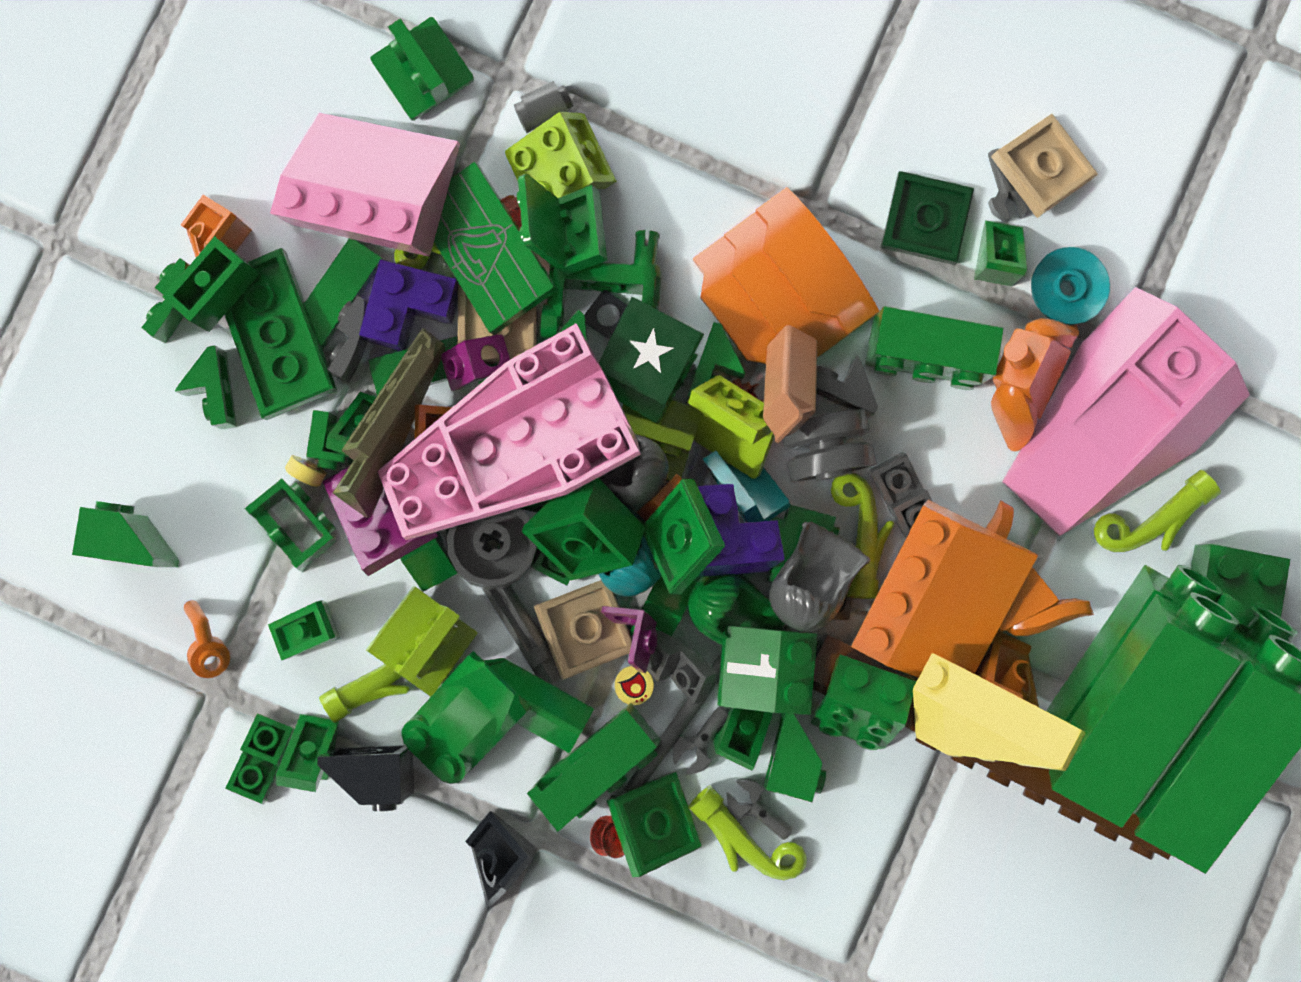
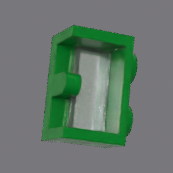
[244,478,337,572]

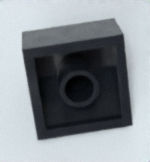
[317,745,414,812]

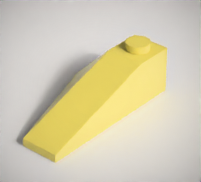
[913,653,1086,771]

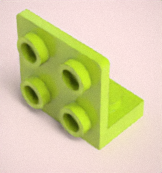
[505,112,617,198]
[688,375,775,479]

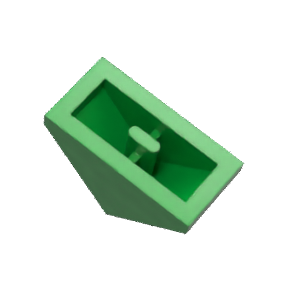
[974,220,1027,287]
[629,576,697,637]

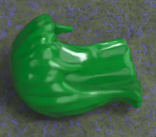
[688,574,786,645]

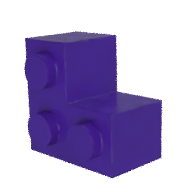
[359,259,459,351]
[697,484,785,577]

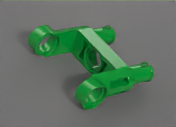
[541,230,662,338]

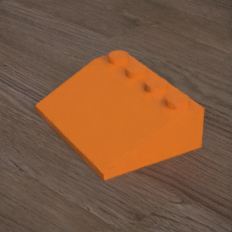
[851,499,1038,678]

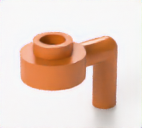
[183,600,230,678]

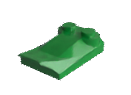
[402,651,531,784]

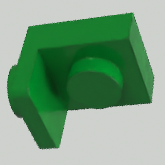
[306,410,353,471]

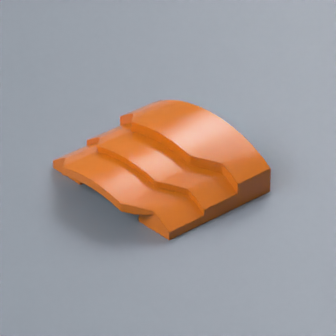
[692,187,879,364]

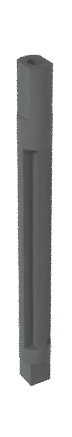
[400,426,561,684]

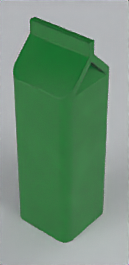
[484,658,594,754]

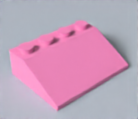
[270,113,460,257]

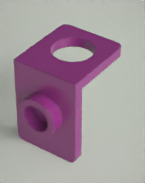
[441,334,510,391]
[601,606,657,673]

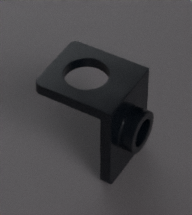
[584,290,627,340]

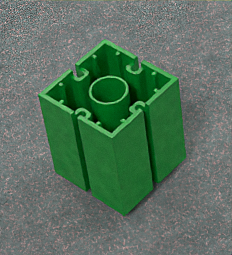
[1046,565,1301,874]

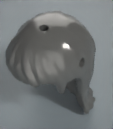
[598,435,669,506]
[769,522,871,632]

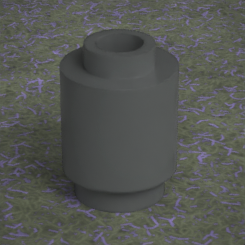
[513,81,573,134]

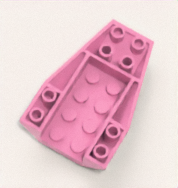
[1002,288,1250,536]
[378,324,641,540]

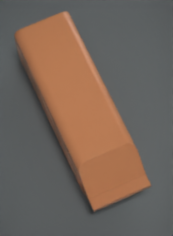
[763,325,818,444]

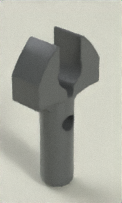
[988,148,1029,223]
[673,706,729,774]
[726,779,793,840]

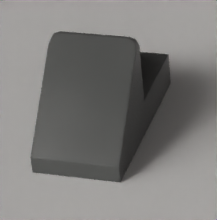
[816,355,878,418]

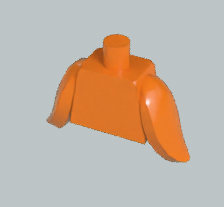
[991,318,1079,452]
[986,500,1094,636]

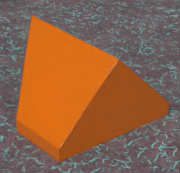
[181,195,252,258]
[975,631,1039,707]

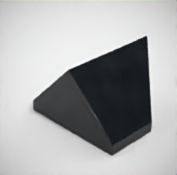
[465,811,538,910]

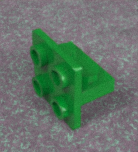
[370,17,474,121]

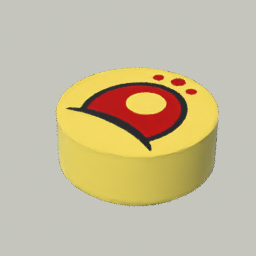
[285,455,327,487]
[614,665,654,705]

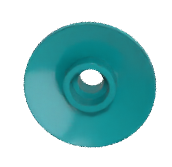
[1031,247,1110,325]

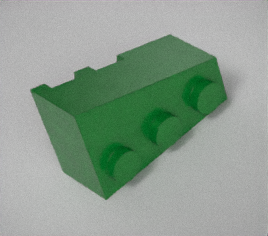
[526,703,661,832]

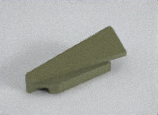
[333,328,445,518]

